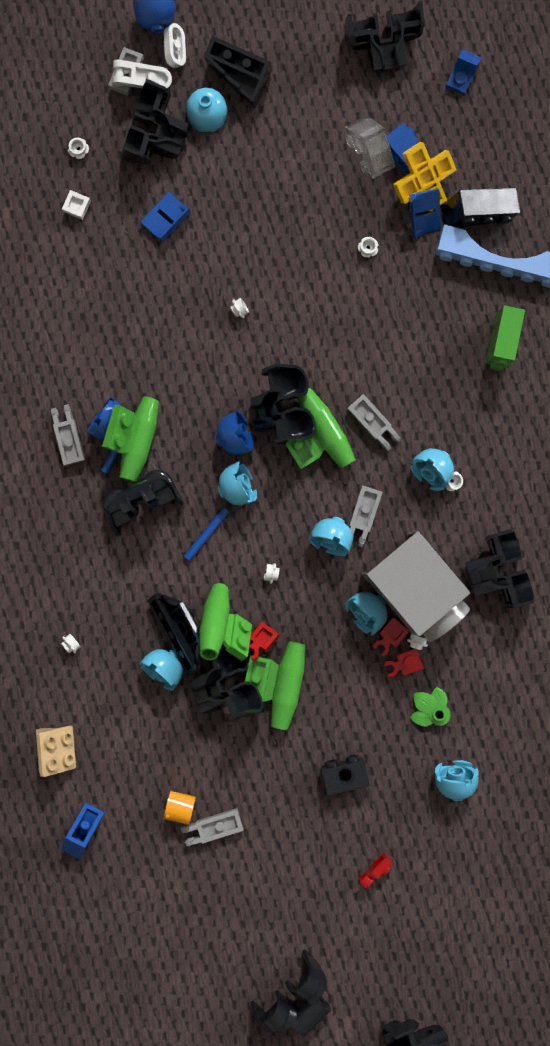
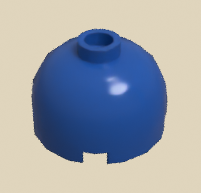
[133,0,176,34]
[87,397,123,441]
[215,411,254,455]

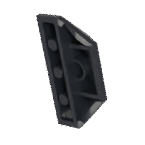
[147,593,202,676]

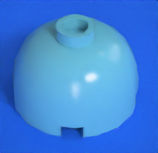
[186,88,228,133]
[411,448,454,491]
[218,461,257,506]
[309,517,353,556]
[345,592,387,635]
[139,649,183,691]
[435,760,478,801]

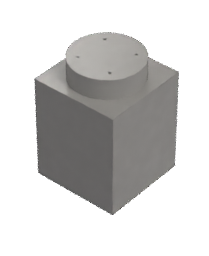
[362,531,470,642]

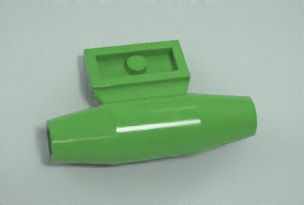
[286,388,356,469]
[102,396,159,483]
[199,583,252,661]
[245,641,305,730]

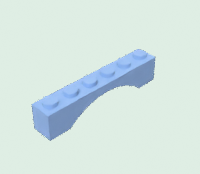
[435,225,550,288]

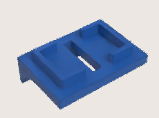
[409,188,441,239]
[141,192,191,243]

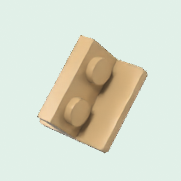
[36,726,76,777]

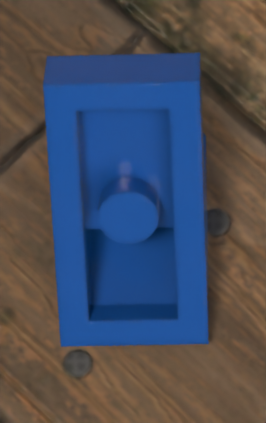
[446,50,481,96]

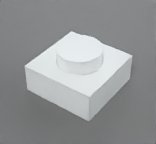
[62,190,91,220]

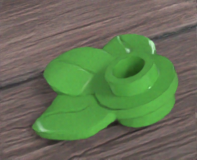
[410,687,451,727]

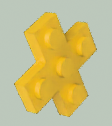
[393,142,457,211]

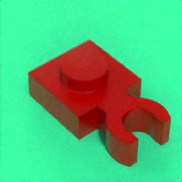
[372,617,409,656]
[249,622,279,662]
[383,648,424,677]
[359,852,392,888]

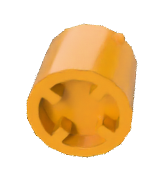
[164,791,196,825]

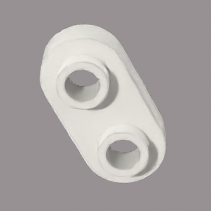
[164,23,186,68]

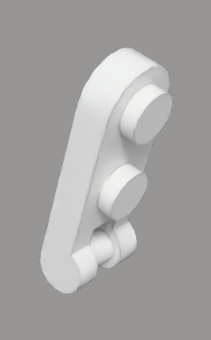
[113,60,172,89]

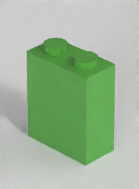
[485,305,525,371]

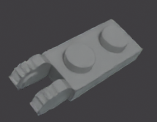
[347,394,401,451]
[51,404,86,466]
[349,485,383,548]
[181,808,244,846]

